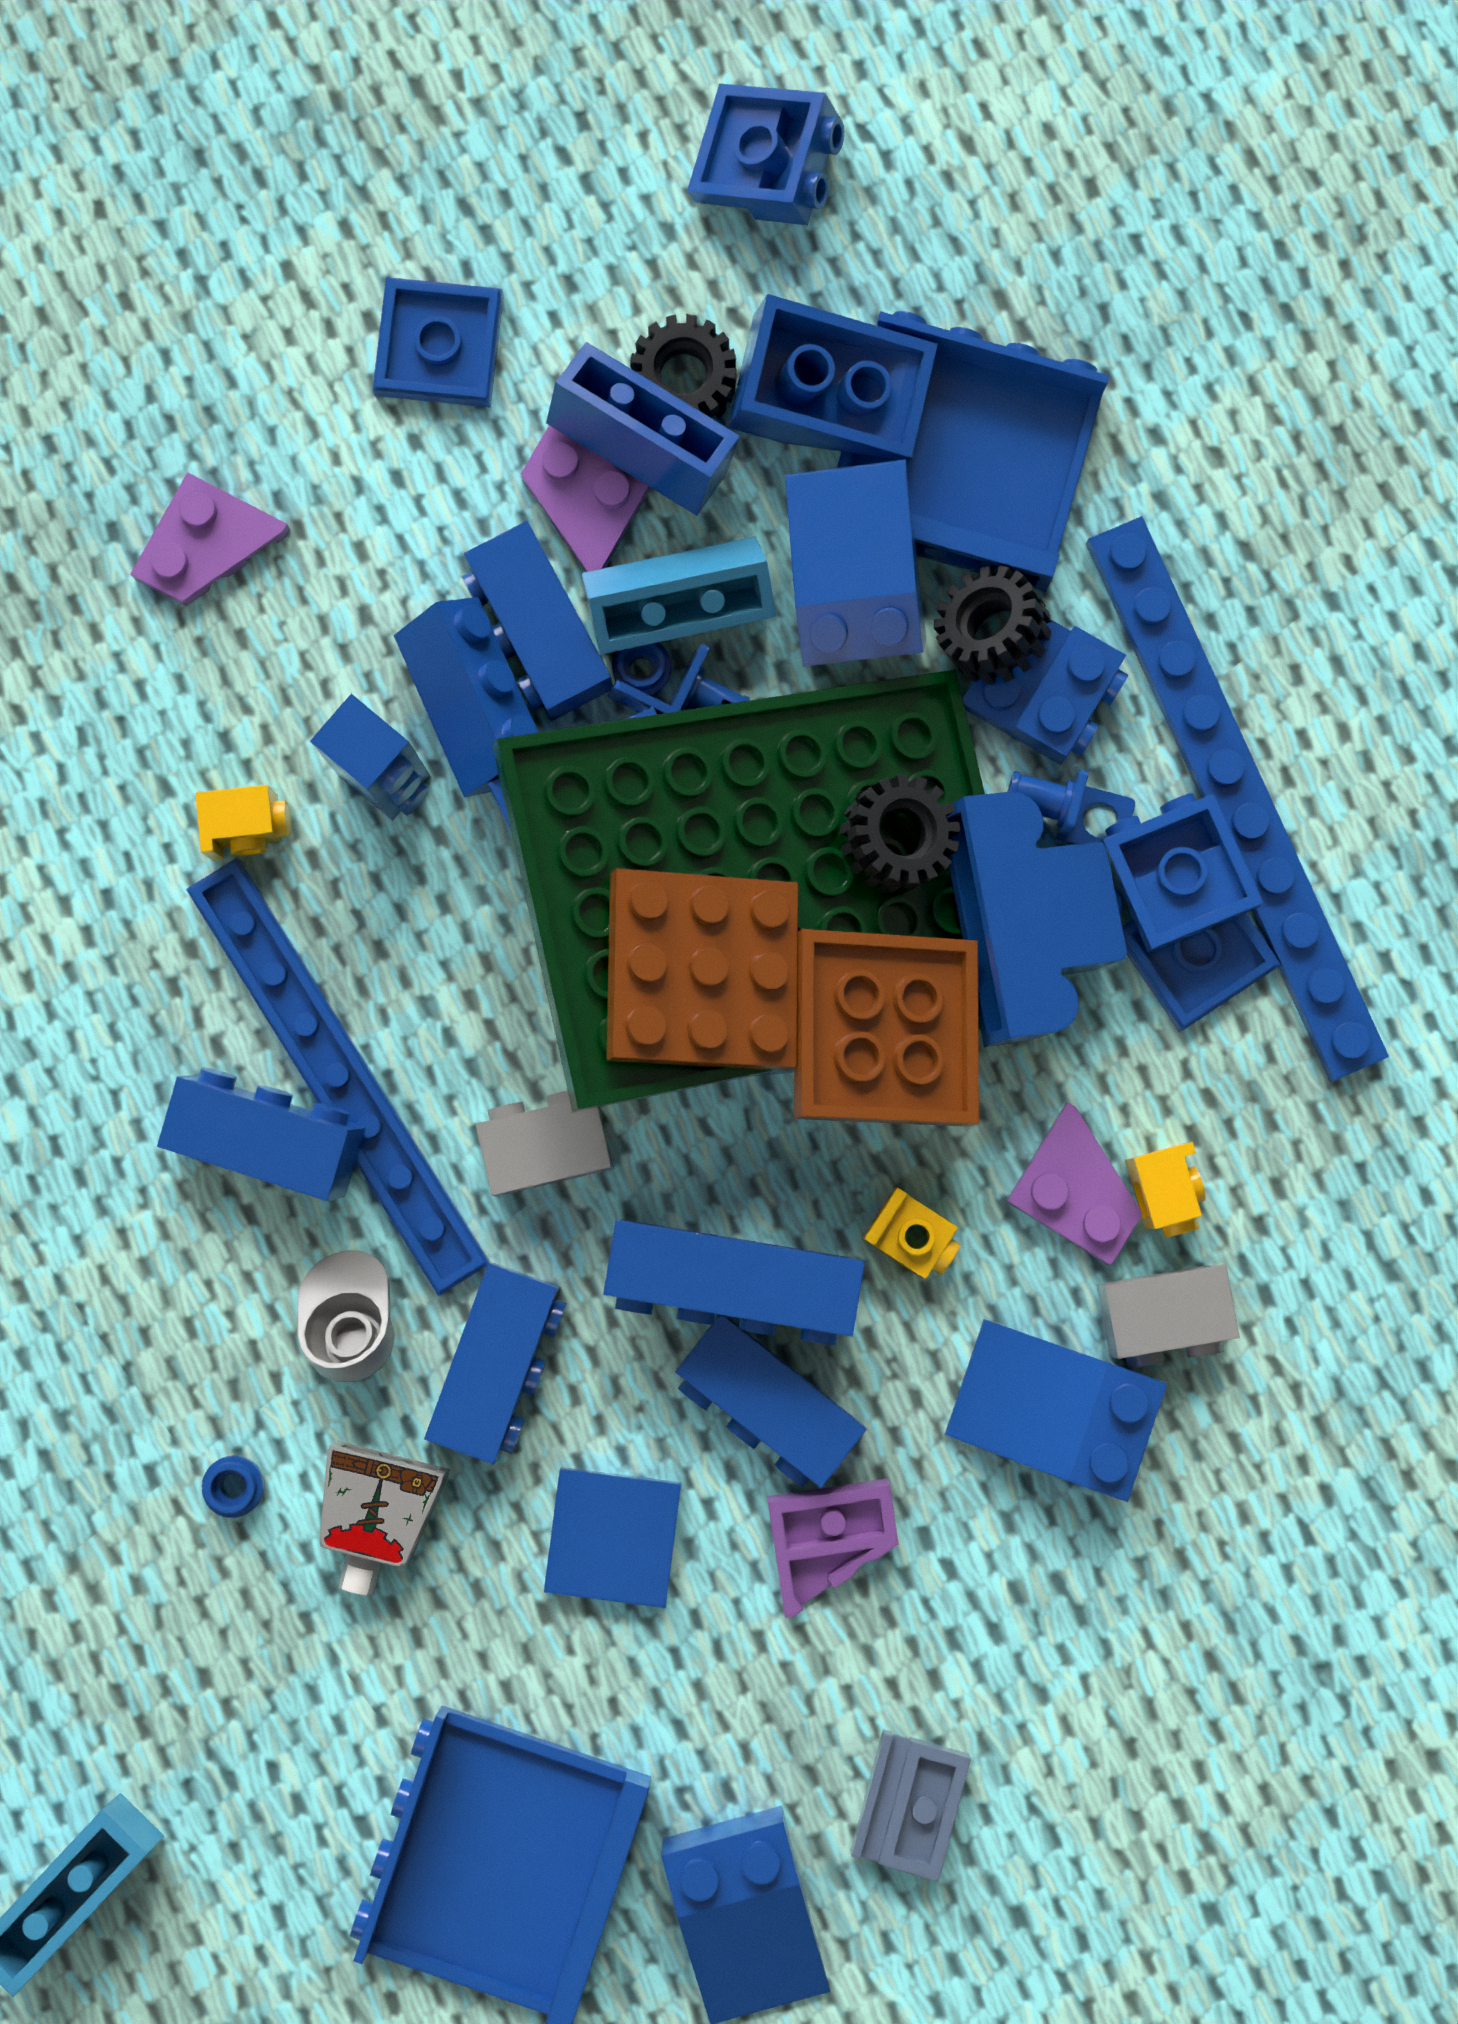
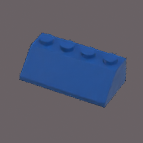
[603,1219,865,1346]

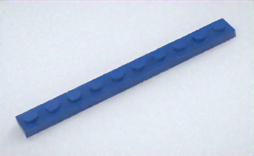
[1086,516,1389,1082]

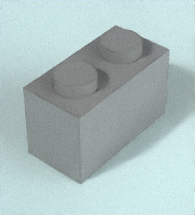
[475,1090,614,1196]
[1096,1264,1240,1368]

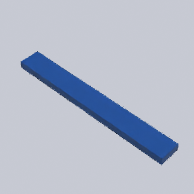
[186,858,491,1296]

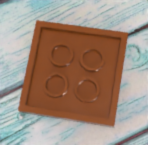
[607,868,798,1071]
[794,929,979,1127]

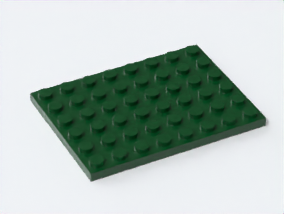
[492,669,985,1113]

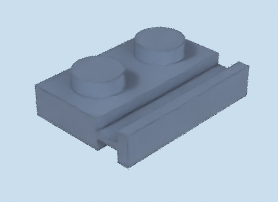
[850,1729,971,1882]

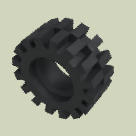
[630,314,737,419]
[934,566,1052,684]
[840,774,960,893]

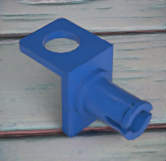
[607,643,750,714]
[1007,769,1135,844]

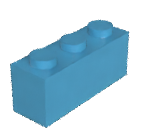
[582,536,776,654]
[0,1793,164,1997]

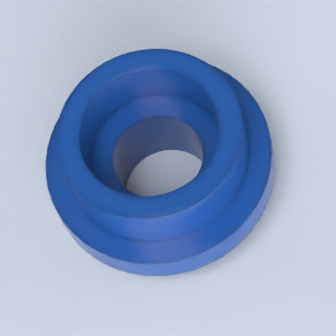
[612,642,671,696]
[202,1455,264,1518]

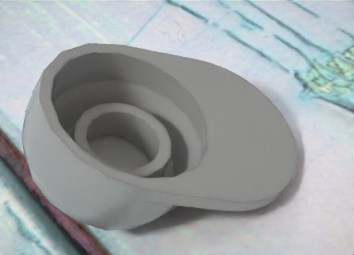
[298,1250,395,1382]

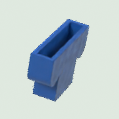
[947,791,1127,1048]

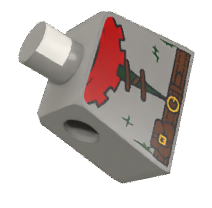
[320,1441,450,1596]

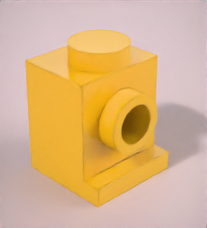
[195,785,292,861]
[1125,1142,1206,1238]
[862,1187,961,1279]

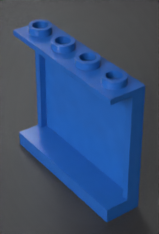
[837,311,1110,592]
[349,1705,651,2024]

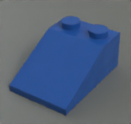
[727,294,938,461]
[785,459,926,666]
[944,1319,1167,1502]
[661,1806,830,2024]

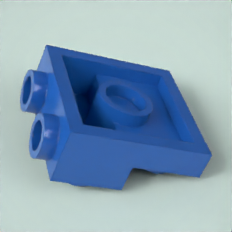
[687,83,844,225]
[963,620,1128,765]
[1101,793,1264,953]

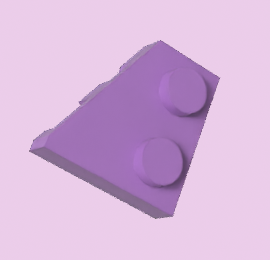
[521,426,651,572]
[130,472,291,606]
[1005,1102,1142,1266]
[767,1478,899,1618]

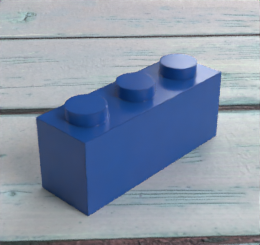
[546,342,740,516]
[461,520,613,721]
[393,597,538,798]
[310,693,431,821]
[157,1067,365,1201]
[424,1263,567,1465]
[675,1314,867,1488]

